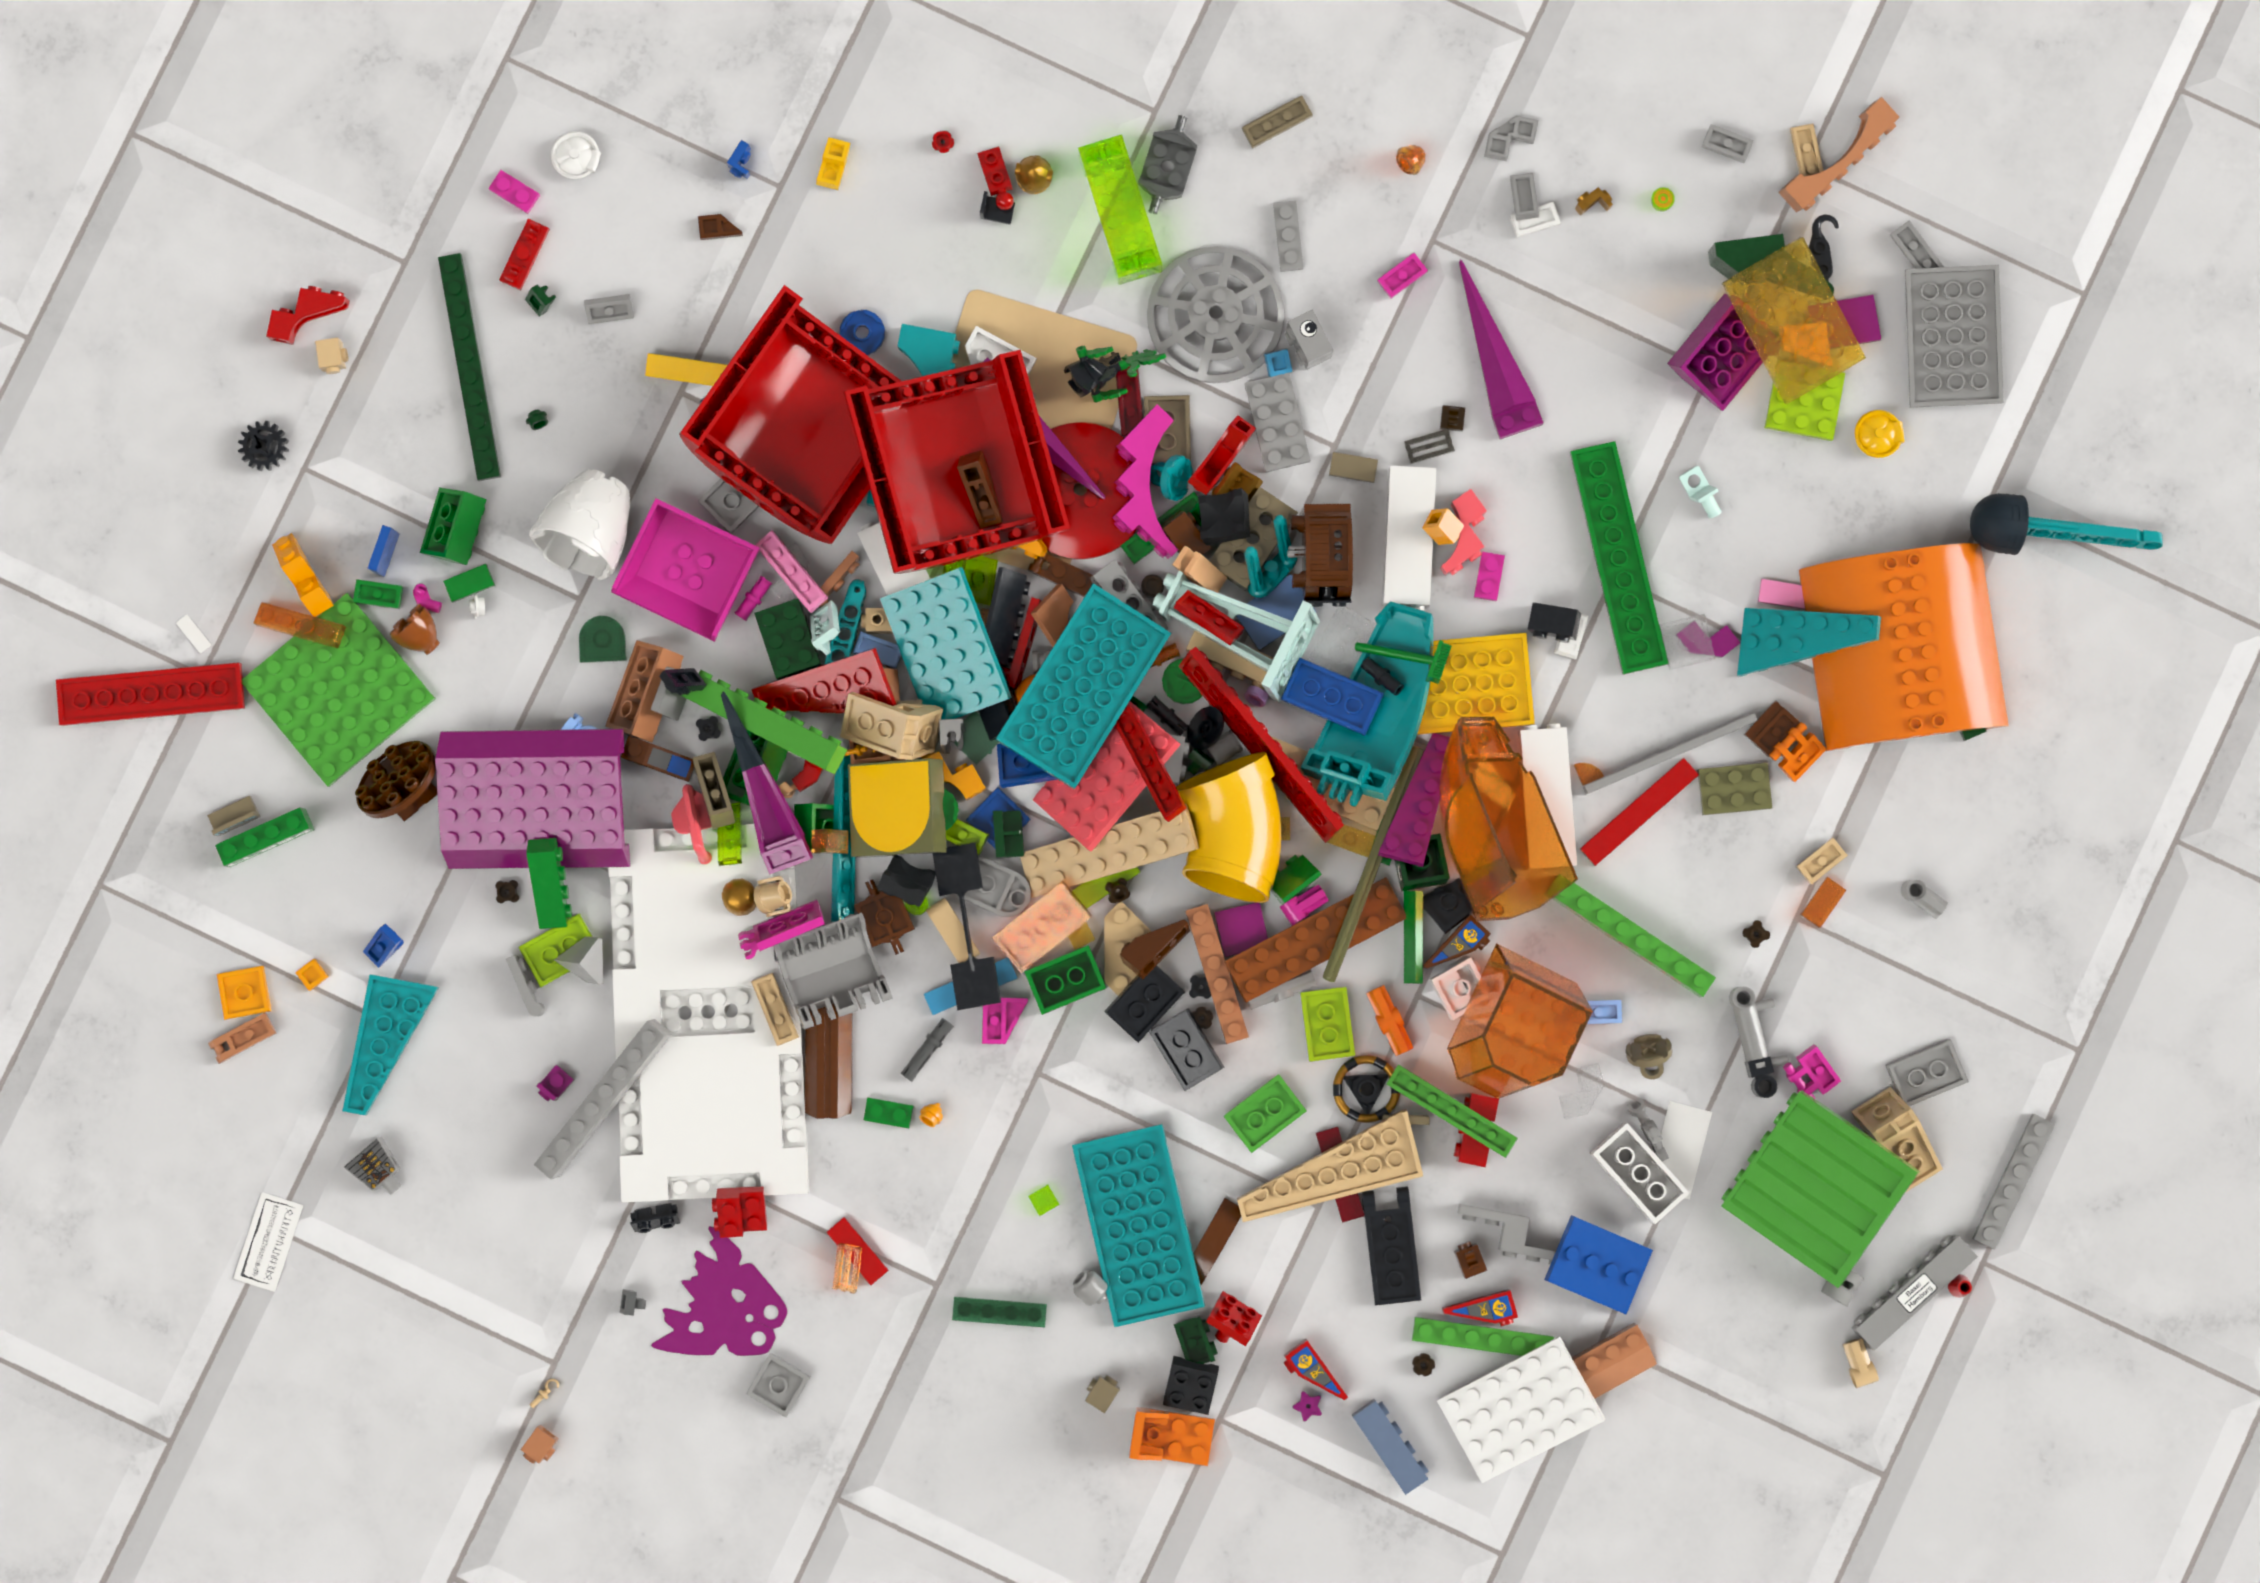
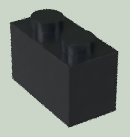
[1527,602,1581,643]

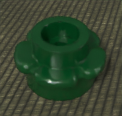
[526,409,548,430]

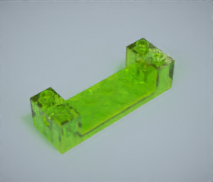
[1078,134,1163,285]

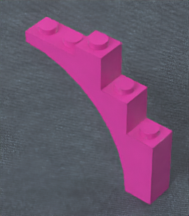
[1112,404,1178,559]

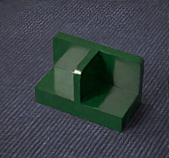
[993,810,1024,858]

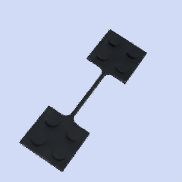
[932,842,1001,1011]

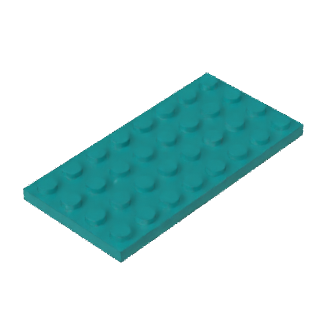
[995,583,1171,789]
[1072,1124,1205,1327]

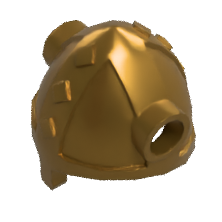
[1014,155,1053,194]

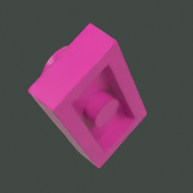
[488,169,540,214]
[1377,253,1428,299]
[1474,552,1505,602]

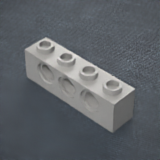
[1089,560,1168,630]

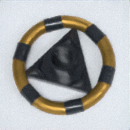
[1333,1055,1400,1123]

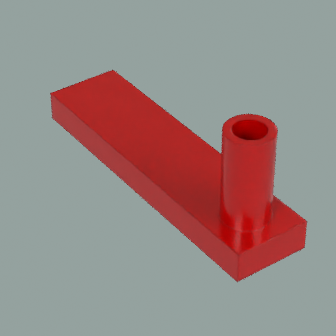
[1000,597,1041,690]

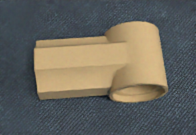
[1842,1338,1879,1388]

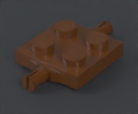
[854,879,915,955]

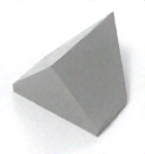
[554,936,603,985]

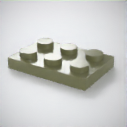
[1698,763,1772,816]

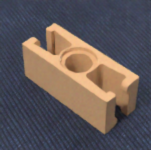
[1172,546,1227,593]

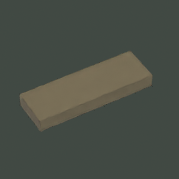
[1242,95,1313,149]

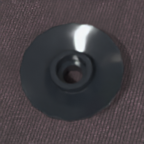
[1187,706,1224,750]

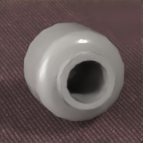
[1073,1271,1108,1305]

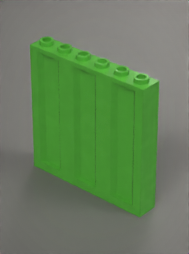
[1721,1090,1920,1288]

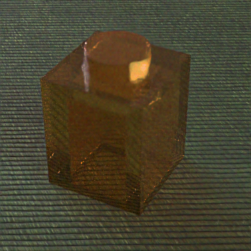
[811,829,848,854]

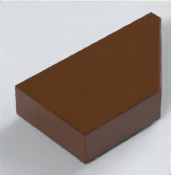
[698,214,743,240]

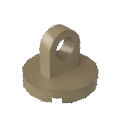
[1625,1034,1673,1080]

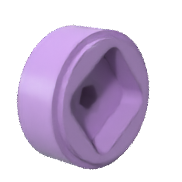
[1244,686,1269,707]

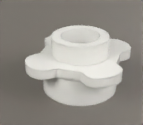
[469,594,485,619]

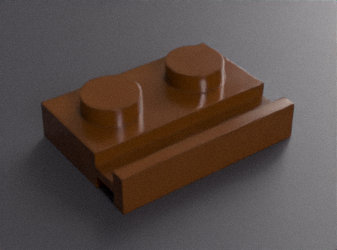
[1744,701,1800,757]

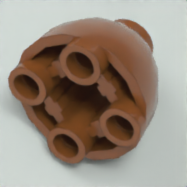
[390,603,440,655]

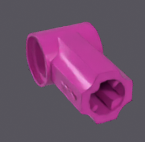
[1280,884,1329,926]

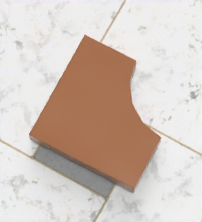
[1031,584,1073,647]

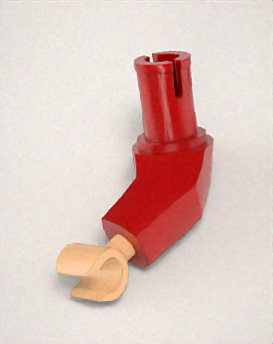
[779,760,823,798]

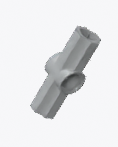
[1248,969,1316,1010]

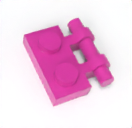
[1783,1044,1841,1099]

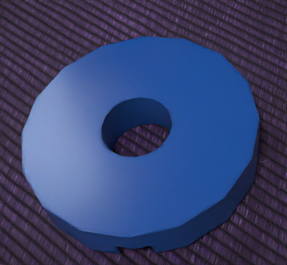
[840,310,885,355]

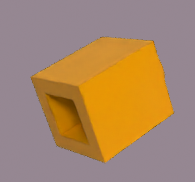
[1422,508,1464,545]

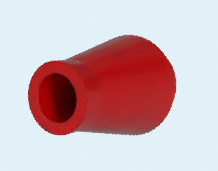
[1948,1274,1972,1298]

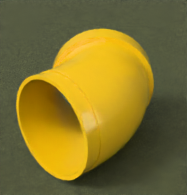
[1176,752,1282,903]

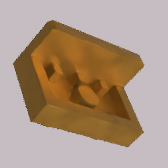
[1211,462,1263,503]

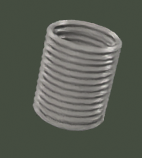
[1207,730,1243,766]

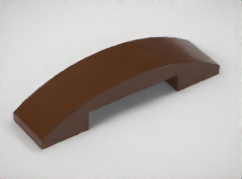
[1193,1198,1241,1285]

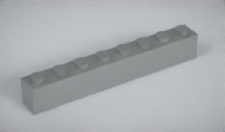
[534,1019,672,1180]

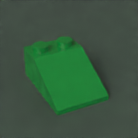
[1270,854,1322,905]

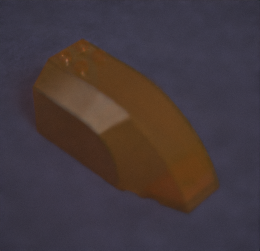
[1439,717,1578,921]

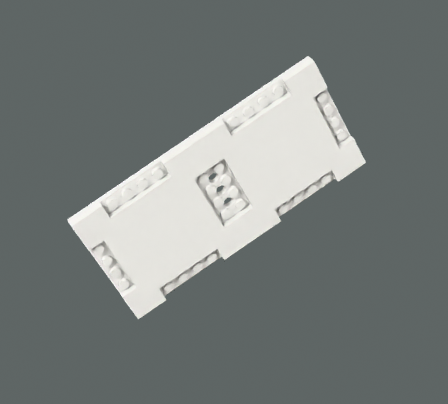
[608,824,809,1202]

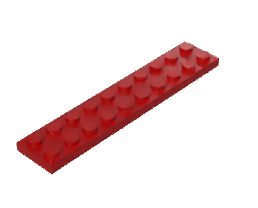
[1178,647,1344,843]

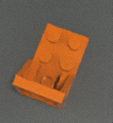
[1129,1407,1215,1466]

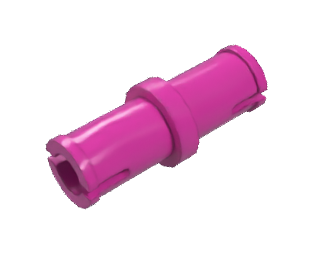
[734,575,772,621]

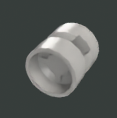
[1821,1271,1864,1307]

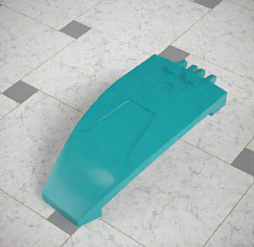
[1301,601,1434,807]

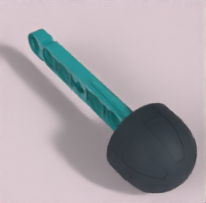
[1970,493,2163,555]

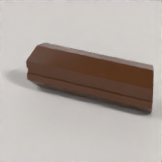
[805,1004,853,1119]

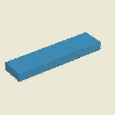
[924,957,1018,1015]

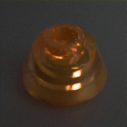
[1396,145,1425,175]

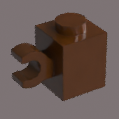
[1454,1241,1487,1279]

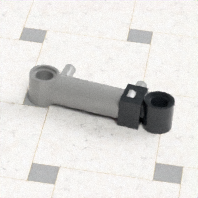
[1729,987,1789,1098]

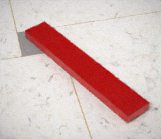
[1115,705,1187,822]
[1580,758,1699,866]

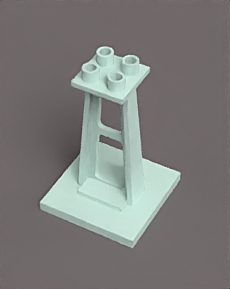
[1153,571,1320,703]

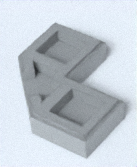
[1484,116,1539,161]

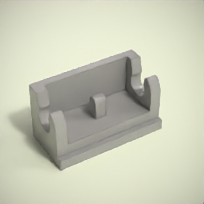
[939,719,966,754]

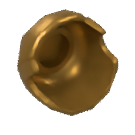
[722,878,756,916]

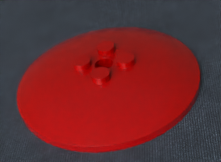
[1041,422,1137,559]

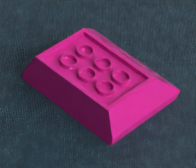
[611,498,760,642]

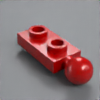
[977,146,1014,210]

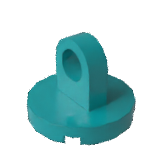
[1150,454,1193,501]

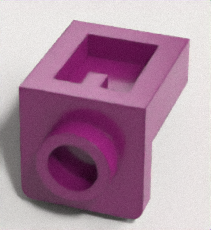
[536,1065,575,1101]

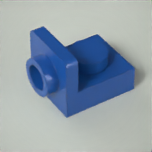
[727,140,751,179]

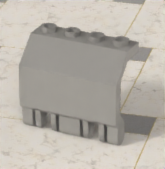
[774,913,893,1030]

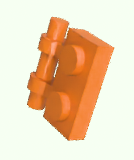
[1769,722,1827,782]

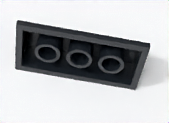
[985,567,1031,667]

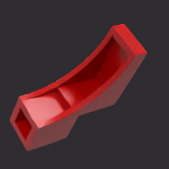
[1188,415,1256,495]

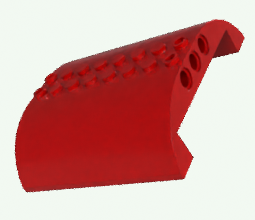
[679,285,901,544]
[844,349,1070,574]

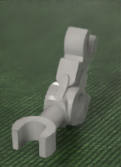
[1627,1098,1669,1161]

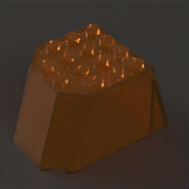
[1447,943,1593,1099]

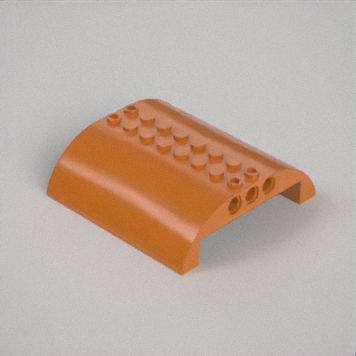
[1799,543,2009,751]

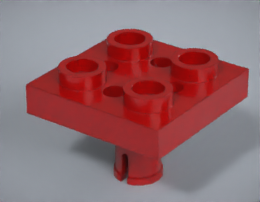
[1206,1291,1262,1347]

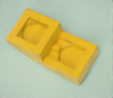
[816,137,851,190]

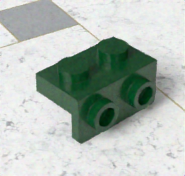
[1173,1315,1218,1364]

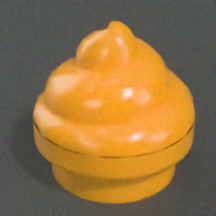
[919,1103,943,1127]

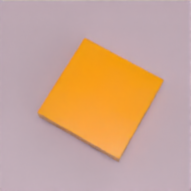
[217,966,271,1020]

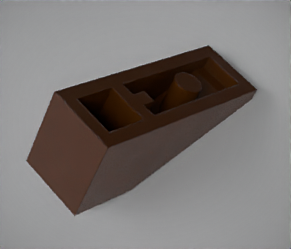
[957,450,1003,528]
[1120,919,1190,980]

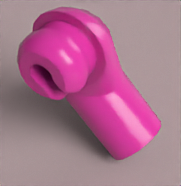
[413,583,442,613]

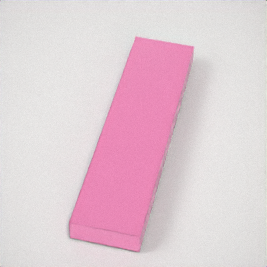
[755,530,828,613]
[1758,579,1805,610]

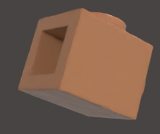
[520,1425,559,1464]

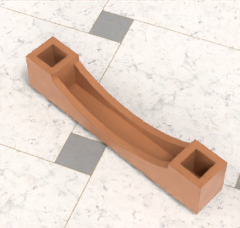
[1778,97,1900,213]
[1185,904,1249,1044]

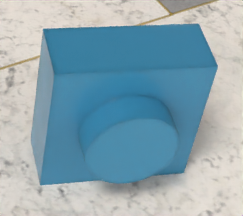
[1264,349,1292,377]

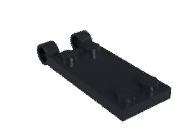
[1362,1186,1421,1306]

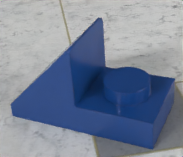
[363,923,404,968]

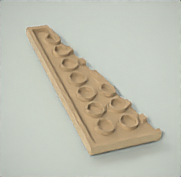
[1237,1109,1423,1222]

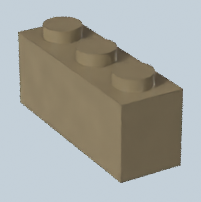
[692,752,735,829]

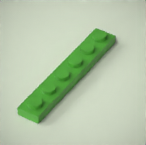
[1387,1064,1518,1158]
[1412,1317,1554,1356]

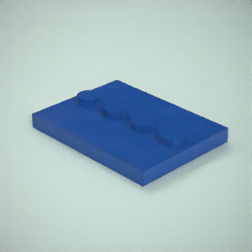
[1544,1215,1653,1314]

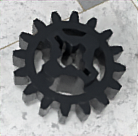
[238,421,289,471]

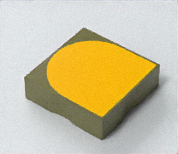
[848,758,946,858]

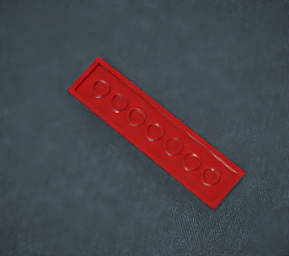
[56,662,245,726]

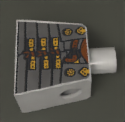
[344,1137,401,1195]

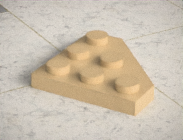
[1104,902,1152,995]

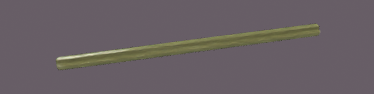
[1323,746,1423,982]

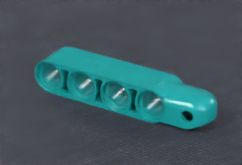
[824,579,866,664]

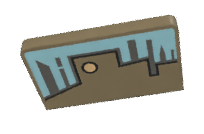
[207,796,261,837]

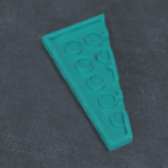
[1737,608,1881,677]
[342,974,439,1116]

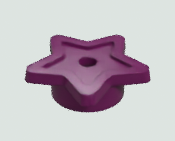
[1292,1391,1322,1422]

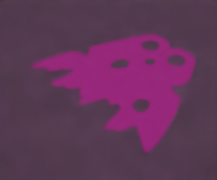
[651,1226,787,1356]

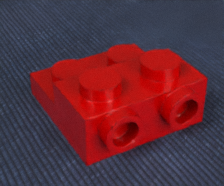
[712,1186,768,1238]

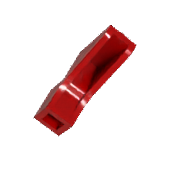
[266,286,350,345]

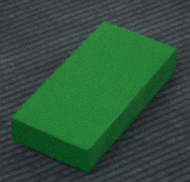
[443,564,496,603]

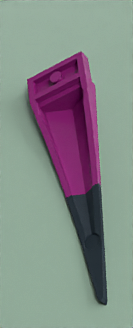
[721,692,813,875]

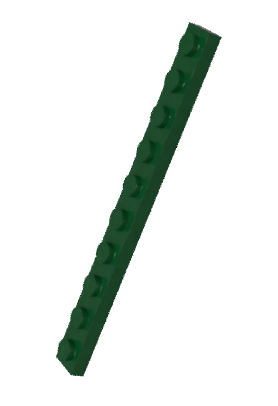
[438,253,501,481]

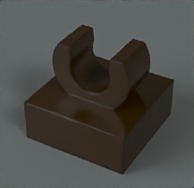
[1440,405,1465,431]

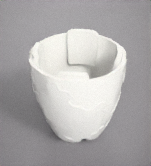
[529,469,630,580]

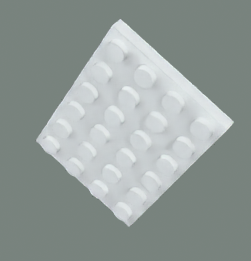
[1437,1336,1605,1483]

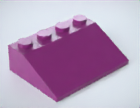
[1667,293,1780,411]

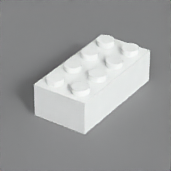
[1590,1123,1690,1224]

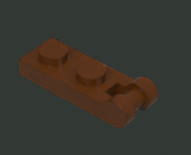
[1027,553,1093,597]

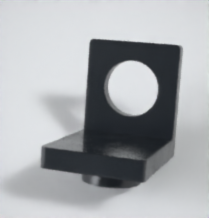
[980,191,1015,225]

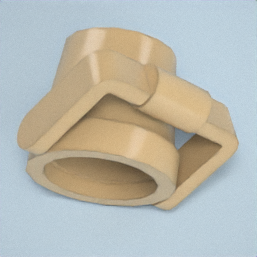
[754,876,792,917]

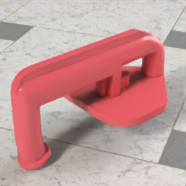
[671,784,712,864]

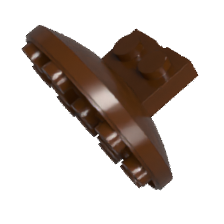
[355,741,437,822]

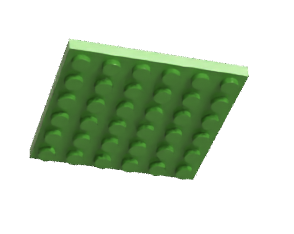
[242,593,436,787]

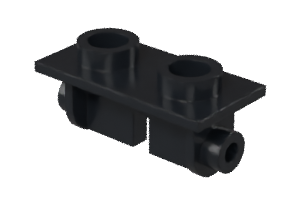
[630,1203,680,1233]

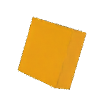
[295,959,329,991]

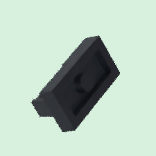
[659,668,707,695]

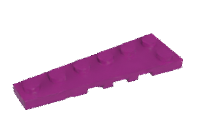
[1378,733,1455,867]

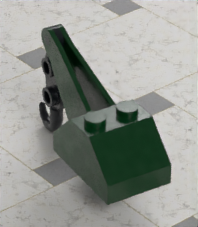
[1708,214,1839,300]

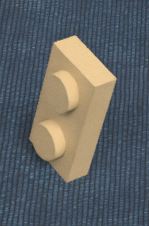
[1796,838,1848,885]

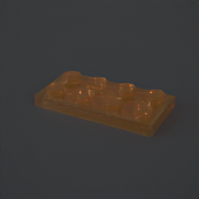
[992,880,1092,973]

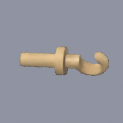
[529,1379,559,1408]

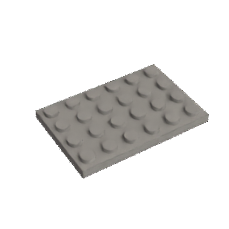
[1905,265,2004,408]

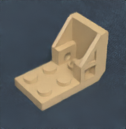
[840,692,943,760]
[1851,1087,1943,1193]

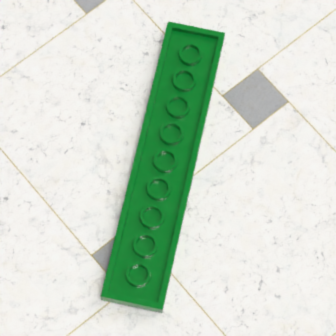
[1570,441,1668,675]

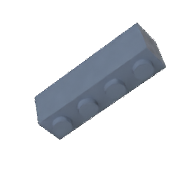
[1352,1399,1429,1495]

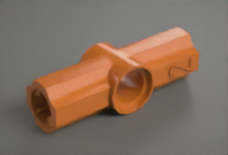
[1366,985,1414,1056]

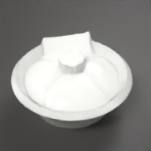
[551,131,601,179]

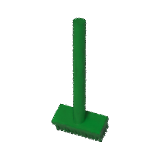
[1355,640,1452,684]

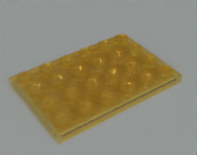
[1722,237,1866,404]

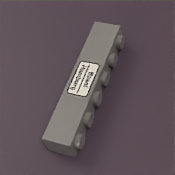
[1852,1235,1978,1351]

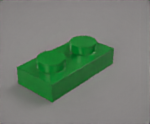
[353,579,403,609]
[863,1097,913,1129]

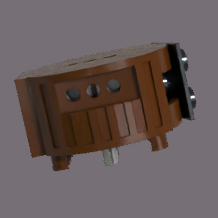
[1287,504,1353,607]

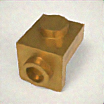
[1575,187,1613,216]

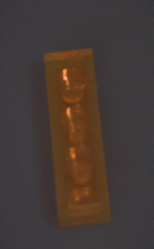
[253,602,346,649]

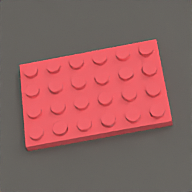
[1032,701,1181,852]

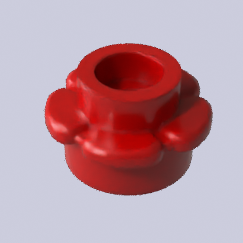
[932,131,954,153]

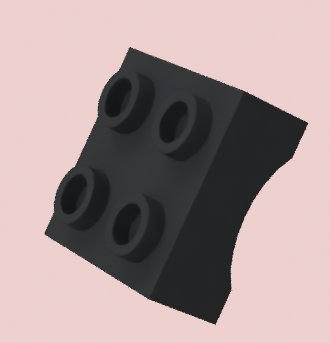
[1198,488,1250,546]
[877,855,936,907]
[1163,1356,1219,1415]

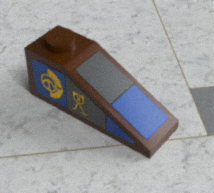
[621,735,694,782]
[1423,915,1491,969]

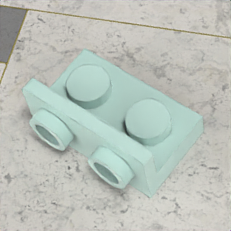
[810,601,840,655]

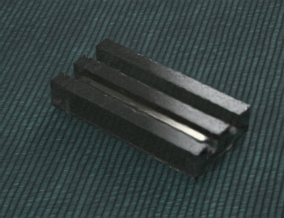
[1404,429,1455,464]

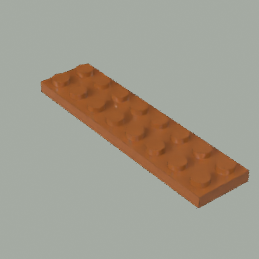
[1224,877,1406,1003]

